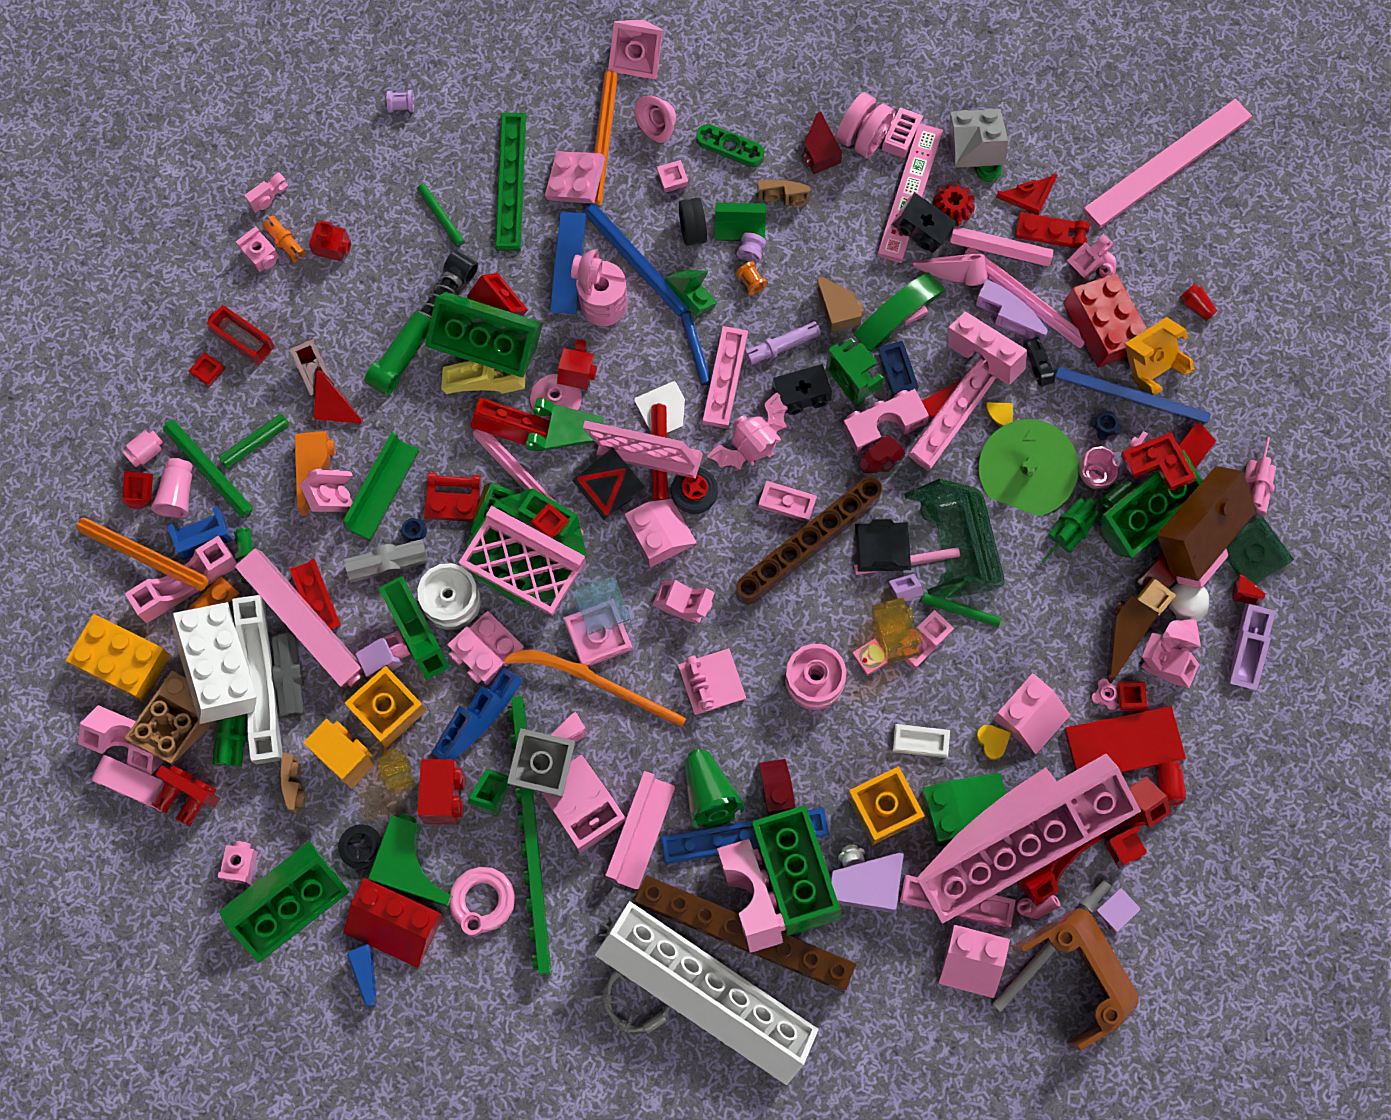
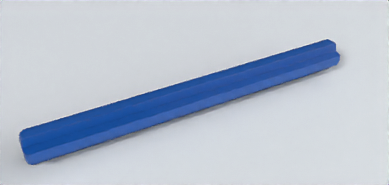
[584,203,689,316]

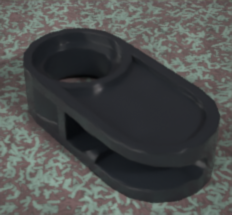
[1023,337,1055,387]

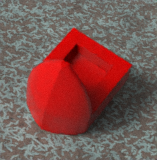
[120,471,153,509]

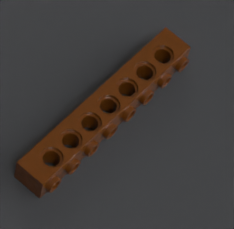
[635,875,856,993]

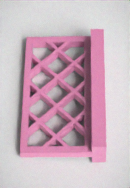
[583,421,703,479]
[459,506,586,616]

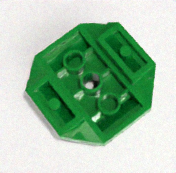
[467,488,587,606]

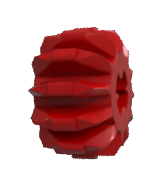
[932,182,975,226]

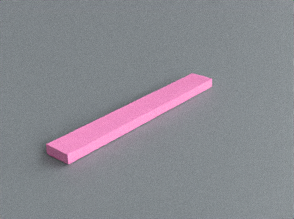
[1083,99,1252,229]

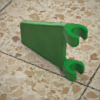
[526,398,604,451]

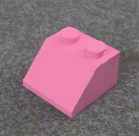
[624,499,697,568]
[993,673,1071,755]
[938,925,1010,998]

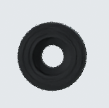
[678,198,707,246]

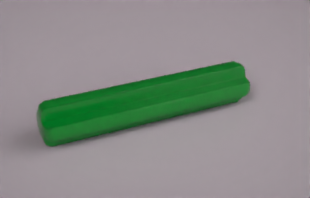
[219,414,289,468]

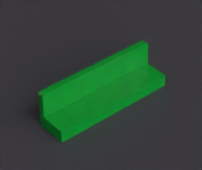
[343,432,420,541]

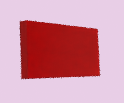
[1064,706,1186,773]

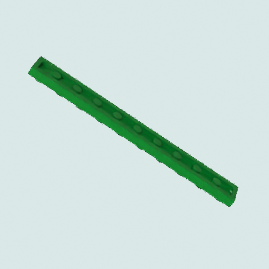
[507,696,552,976]

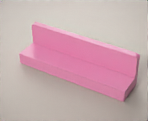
[606,771,675,890]

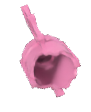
[707,393,788,470]

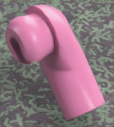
[1099,251,1116,278]
[1016,894,1060,919]

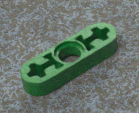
[696,124,764,167]

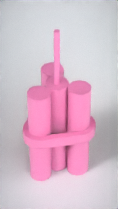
[1245,437,1276,514]

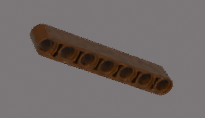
[736,477,882,605]

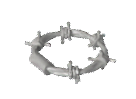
[595,969,671,1036]

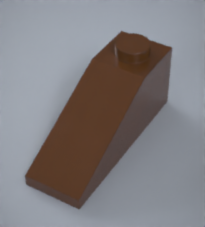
[1107,596,1159,684]

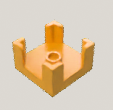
[1125,317,1195,396]

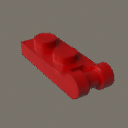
[1015,212,1090,249]

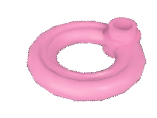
[449,867,515,937]

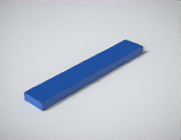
[1055,367,1211,424]
[661,808,829,865]

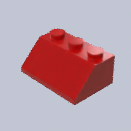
[343,878,444,968]

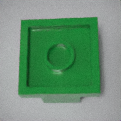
[826,338,884,407]

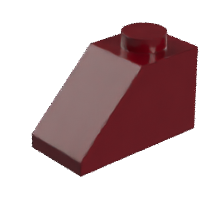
[801,112,842,174]
[759,759,796,817]

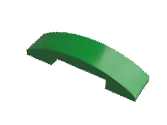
[853,272,946,353]

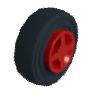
[671,467,718,514]

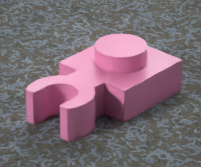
[244,173,289,213]

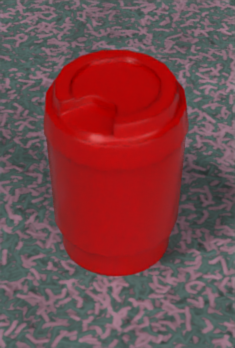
[1157,762,1186,806]

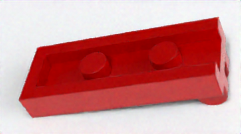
[289,559,341,630]

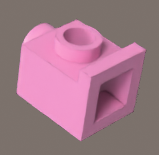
[236,226,279,272]
[218,841,258,885]

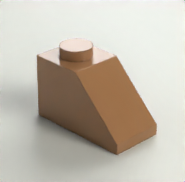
[816,277,864,333]

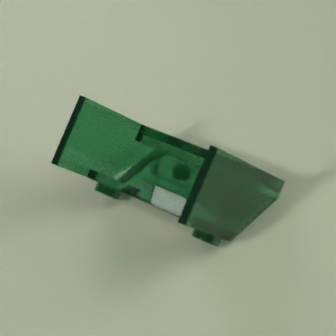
[904,478,1005,599]

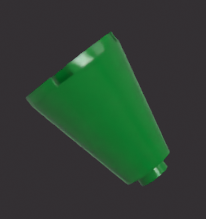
[684,749,744,829]

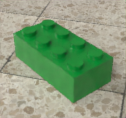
[752,805,841,936]

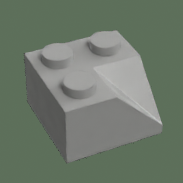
[949,109,1008,168]
[507,728,575,797]

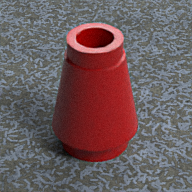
[1180,283,1218,321]

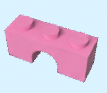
[948,311,1027,385]
[843,389,929,455]
[78,705,164,775]

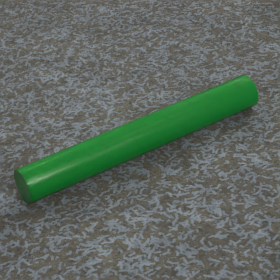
[417,184,465,247]
[921,593,1002,628]

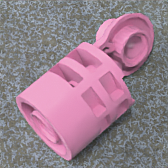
[571,249,628,326]

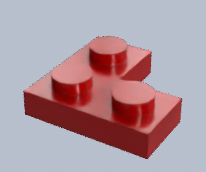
[1121,432,1196,491]

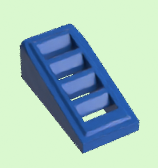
[347,944,377,1008]

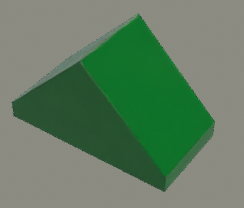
[468,769,510,817]

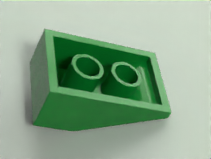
[920,773,1006,846]

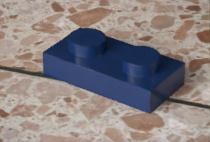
[878,341,919,397]

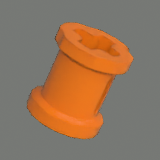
[735,261,768,296]

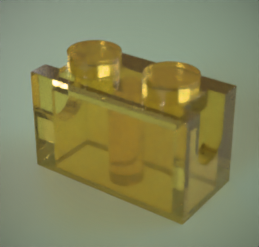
[872,598,923,664]

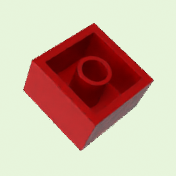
[417,759,466,825]

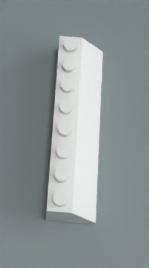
[595,901,819,1085]

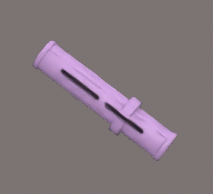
[744,321,821,366]

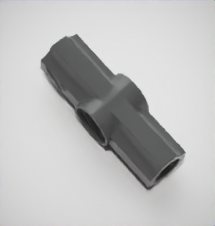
[272,633,305,718]

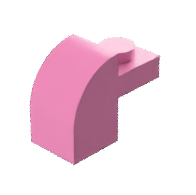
[653,580,715,623]
[1141,633,1200,688]

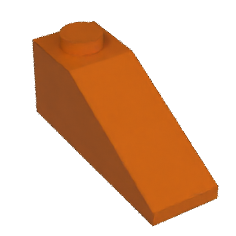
[295,431,336,516]

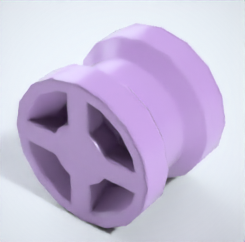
[736,233,766,263]

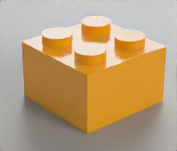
[345,666,426,748]
[303,718,375,789]
[847,766,925,846]

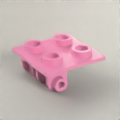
[678,648,746,715]

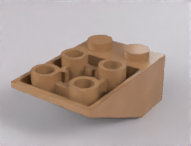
[124,671,214,765]

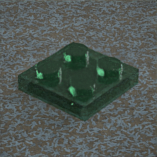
[1226,516,1294,585]

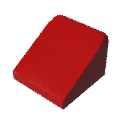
[1232,575,1266,605]
[1117,681,1147,712]

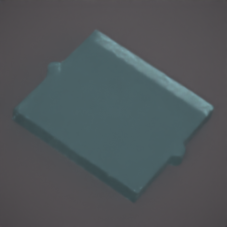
[573,576,631,635]

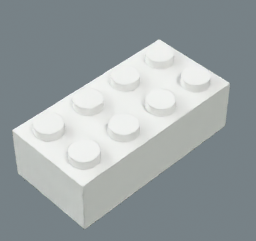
[172,602,257,724]

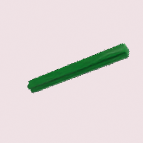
[163,420,253,518]

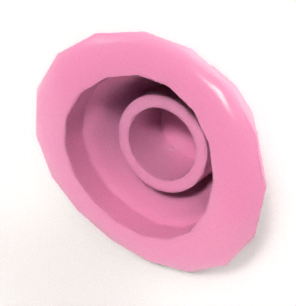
[634,95,676,143]

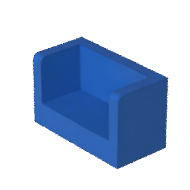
[167,506,233,560]

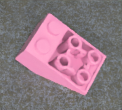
[540,755,626,854]

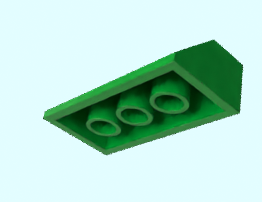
[425,292,543,378]
[1102,450,1202,558]
[218,841,349,963]

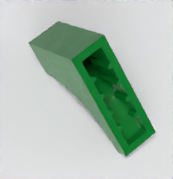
[368,814,453,908]

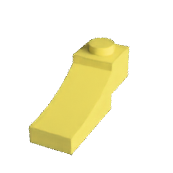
[441,361,526,394]

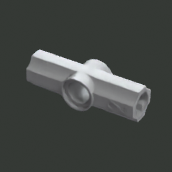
[344,539,429,583]

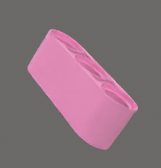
[90,755,165,812]

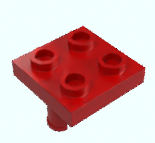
[151,765,221,827]

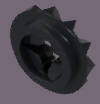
[338,824,382,869]

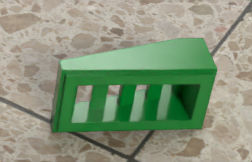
[469,482,514,535]

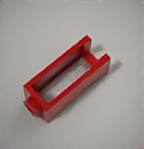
[206,304,275,366]

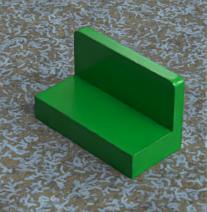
[715,203,766,241]

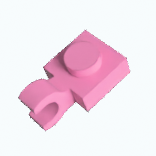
[1067,234,1114,280]

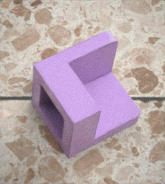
[356,638,404,678]
[1093,888,1140,935]

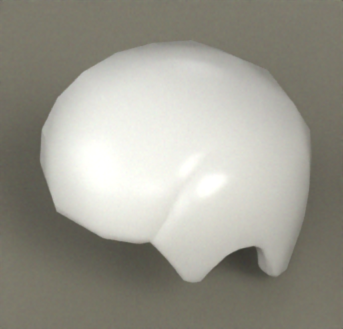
[1168,583,1209,622]

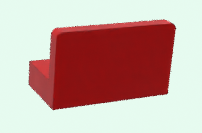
[467,273,528,316]

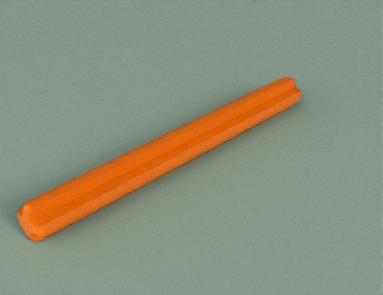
[589,70,618,206]
[76,518,209,591]

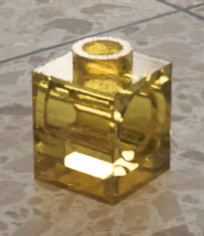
[376,748,416,794]

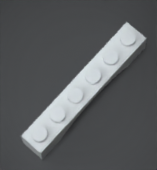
[232,595,283,764]

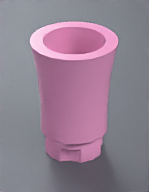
[151,458,193,518]

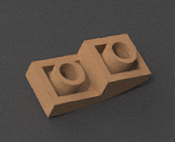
[757,180,811,207]
[281,753,307,814]

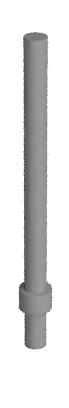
[992,880,1112,1012]

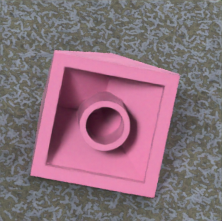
[608,20,663,79]

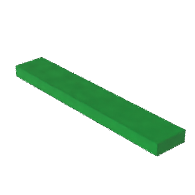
[495,113,527,251]

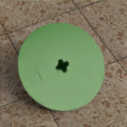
[979,419,1079,516]

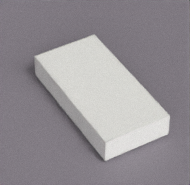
[893,724,950,758]

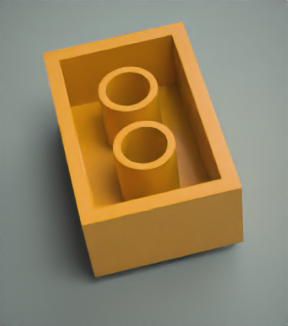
[65,614,171,703]

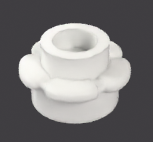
[838,845,865,868]

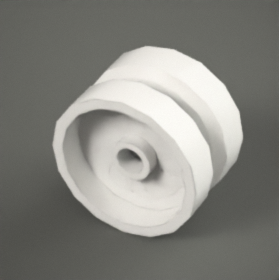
[417,563,481,630]

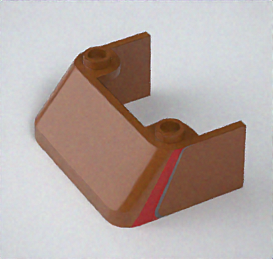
[1011,909,1139,1050]

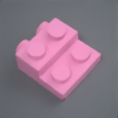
[447,611,525,686]

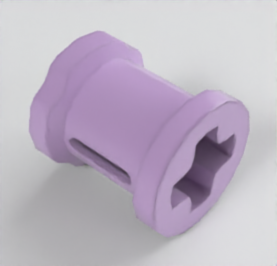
[386,90,414,113]

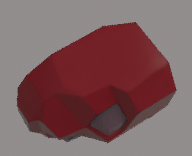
[859,435,905,474]

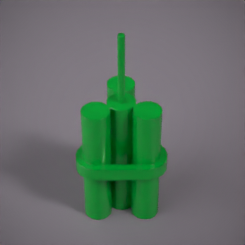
[1042,498,1101,563]
[212,714,248,767]

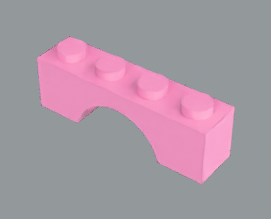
[125,536,238,624]
[717,839,786,953]

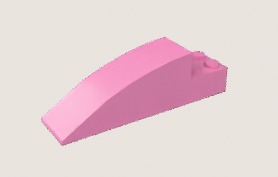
[916,754,1141,924]

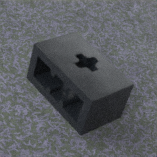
[891,193,956,253]
[772,364,832,415]

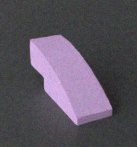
[976,279,1048,344]
[1229,603,1276,690]

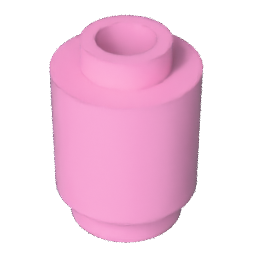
[122,430,163,467]

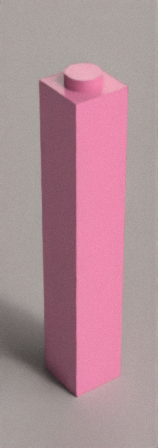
[235,549,364,688]

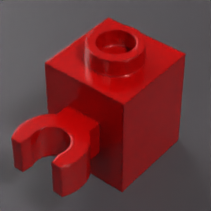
[309,220,351,261]
[557,339,597,390]

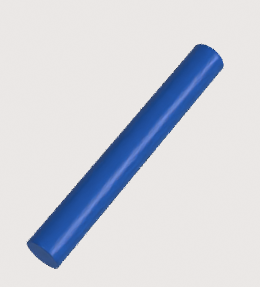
[681,313,711,386]

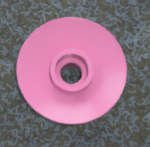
[530,374,582,420]

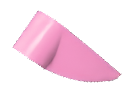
[913,254,987,286]
[1163,619,1201,651]

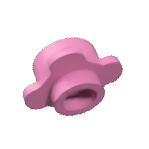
[1092,679,1118,710]

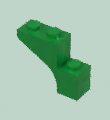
[378,576,450,680]

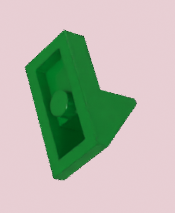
[664,270,717,317]

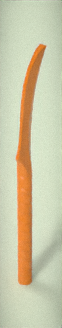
[504,649,686,728]

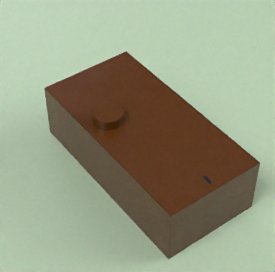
[1157,466,1256,581]

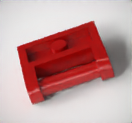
[424,472,482,522]

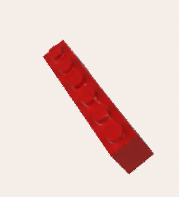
[1016,777,1171,906]

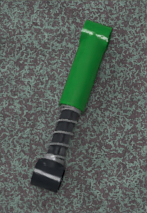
[364,250,478,396]

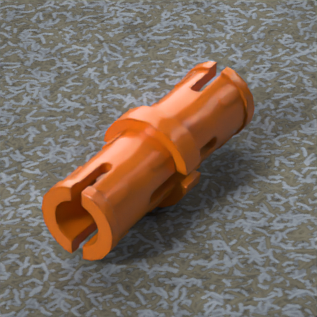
[262,216,306,263]

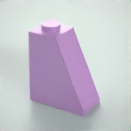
[830,853,904,913]

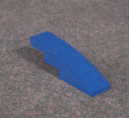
[551,212,587,315]
[432,667,523,760]

